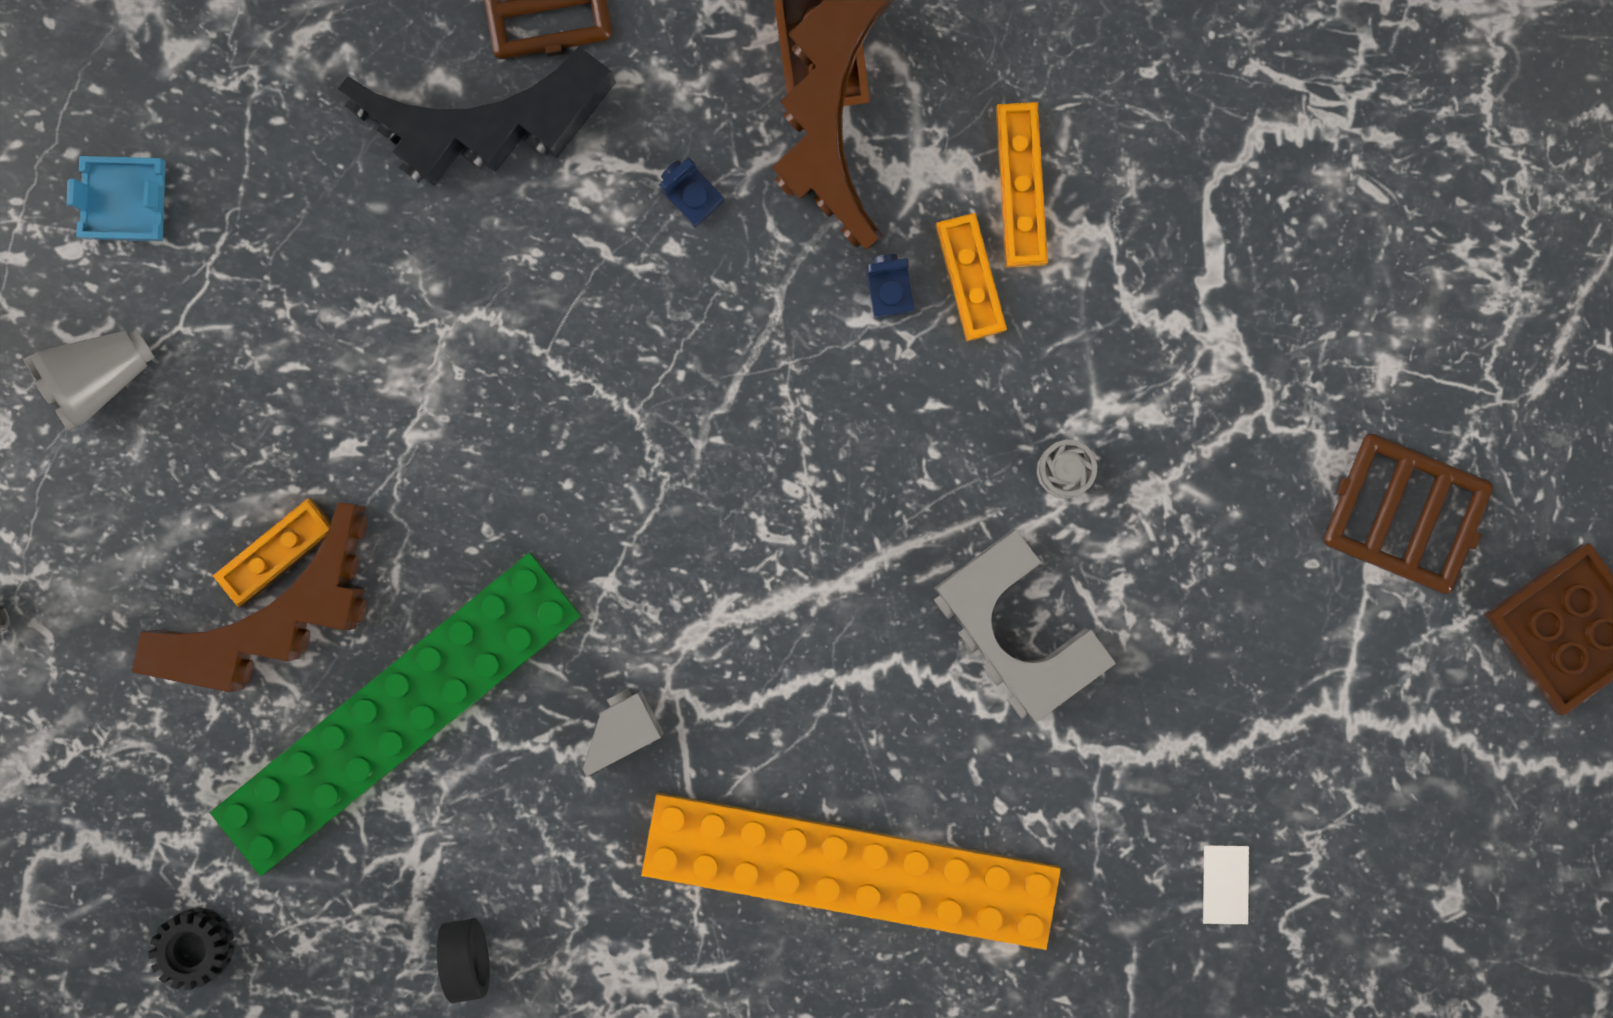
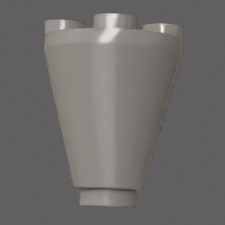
[23,329,155,431]

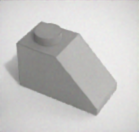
[583,688,664,777]

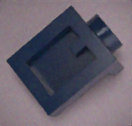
[659,157,725,228]
[866,254,914,319]

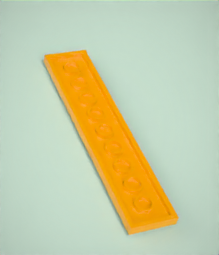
[641,792,1061,950]

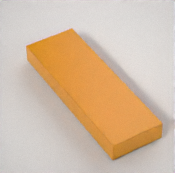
[935,213,1007,342]
[213,498,331,608]

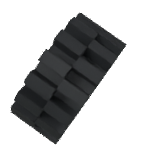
[148,908,235,991]

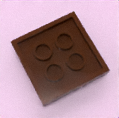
[1484,543,1613,716]

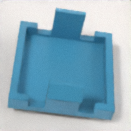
[66,156,166,241]

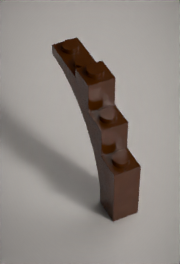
[772,0,894,250]
[132,502,368,692]

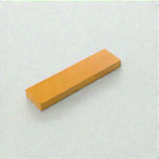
[996,102,1048,268]

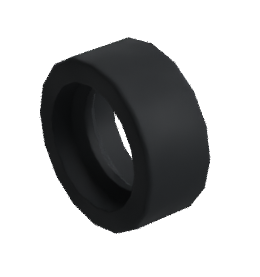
[436,918,490,1003]

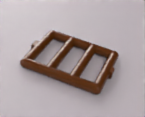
[484,0,612,59]
[1323,434,1493,594]

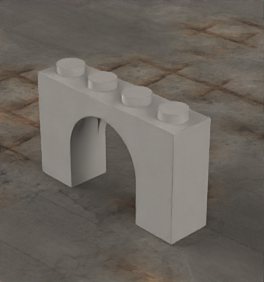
[934,529,1116,723]

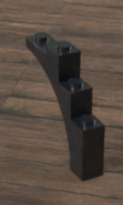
[338,46,616,186]

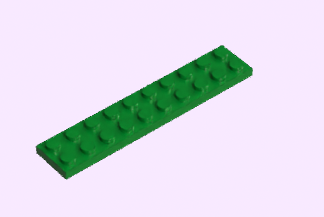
[209,553,583,877]

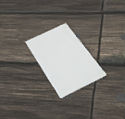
[1203,845,1249,924]

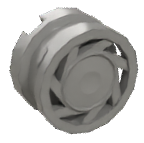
[1036,439,1098,499]

